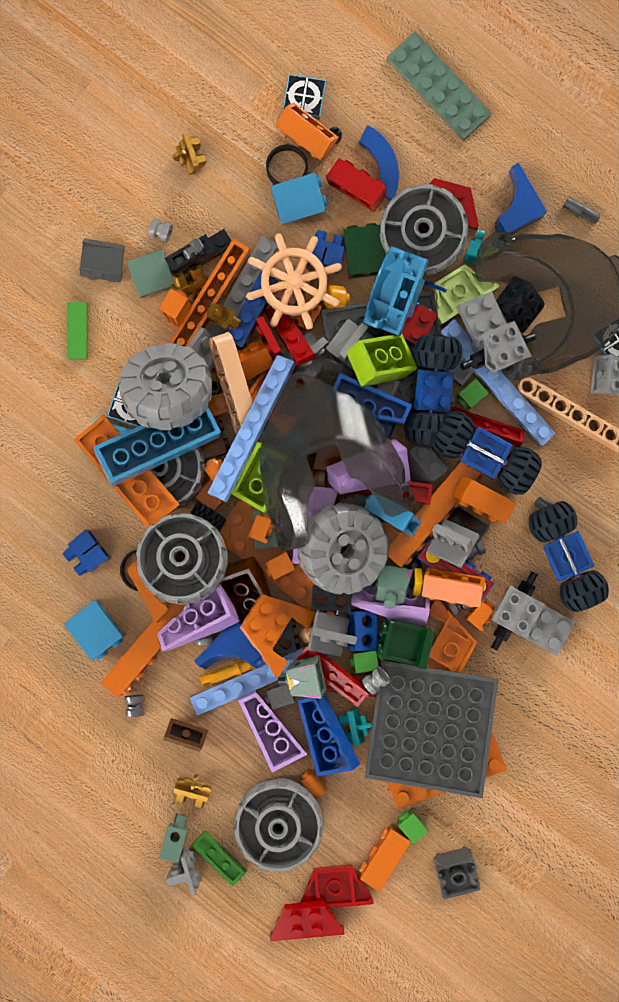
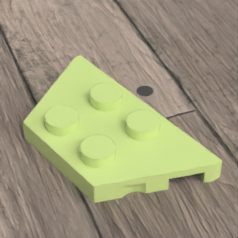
[433,264,500,326]

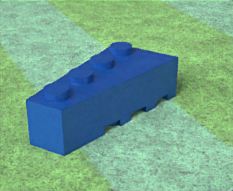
[324,373,412,425]
[297,693,361,776]

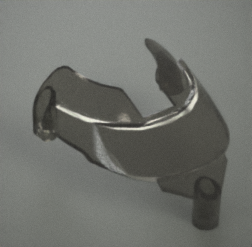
[475,232,619,381]
[260,372,416,550]

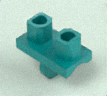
[339,707,372,747]

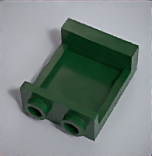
[343,223,386,279]
[376,618,435,670]

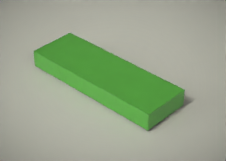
[67,302,88,360]
[191,830,247,886]

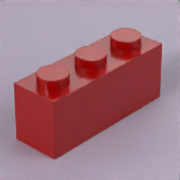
[326,158,387,213]

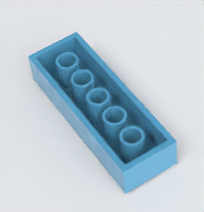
[93,408,221,487]

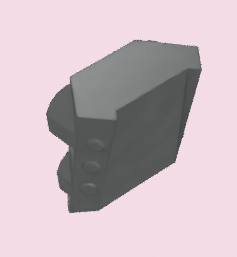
[79,238,125,282]
[433,846,481,899]

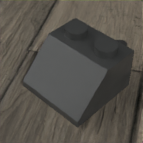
[407,444,448,484]

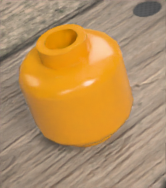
[321,285,350,309]

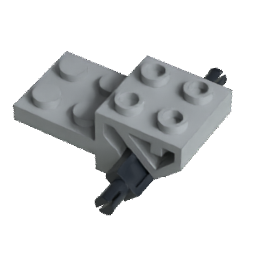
[457,291,536,373]
[490,571,575,656]

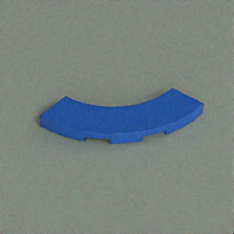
[359,125,399,201]

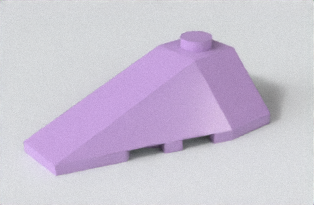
[351,581,430,627]
[157,585,240,652]

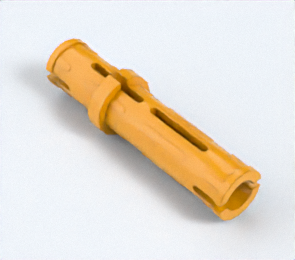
[200,660,256,687]

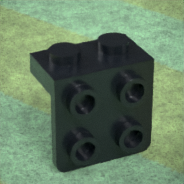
[496,276,545,333]

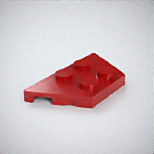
[429,178,479,230]
[300,864,374,909]
[270,901,345,942]

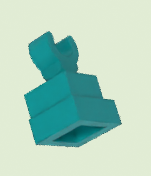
[463,229,487,266]

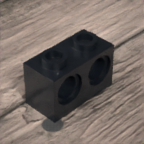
[311,585,351,615]
[273,618,300,655]

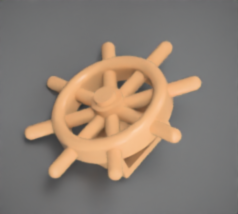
[246,234,342,330]

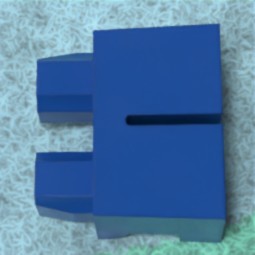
[307,230,344,274]
[63,529,111,576]

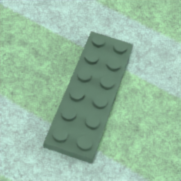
[387,32,492,141]

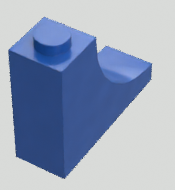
[495,162,547,239]
[194,622,265,669]

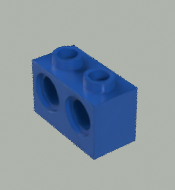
[348,610,379,651]

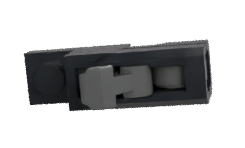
[165,229,231,274]

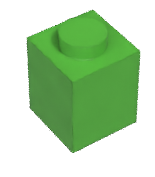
[456,379,488,410]
[349,650,379,673]
[397,809,428,844]

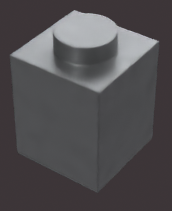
[264,685,295,710]

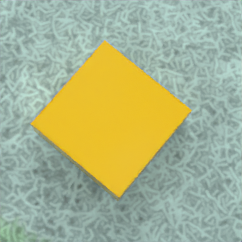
[412,568,423,596]

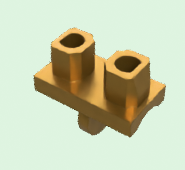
[173,133,207,174]
[170,265,208,300]
[207,303,241,330]
[173,774,212,808]

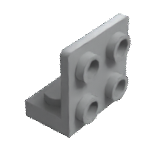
[590,354,619,396]

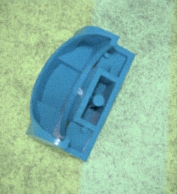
[363,246,429,336]

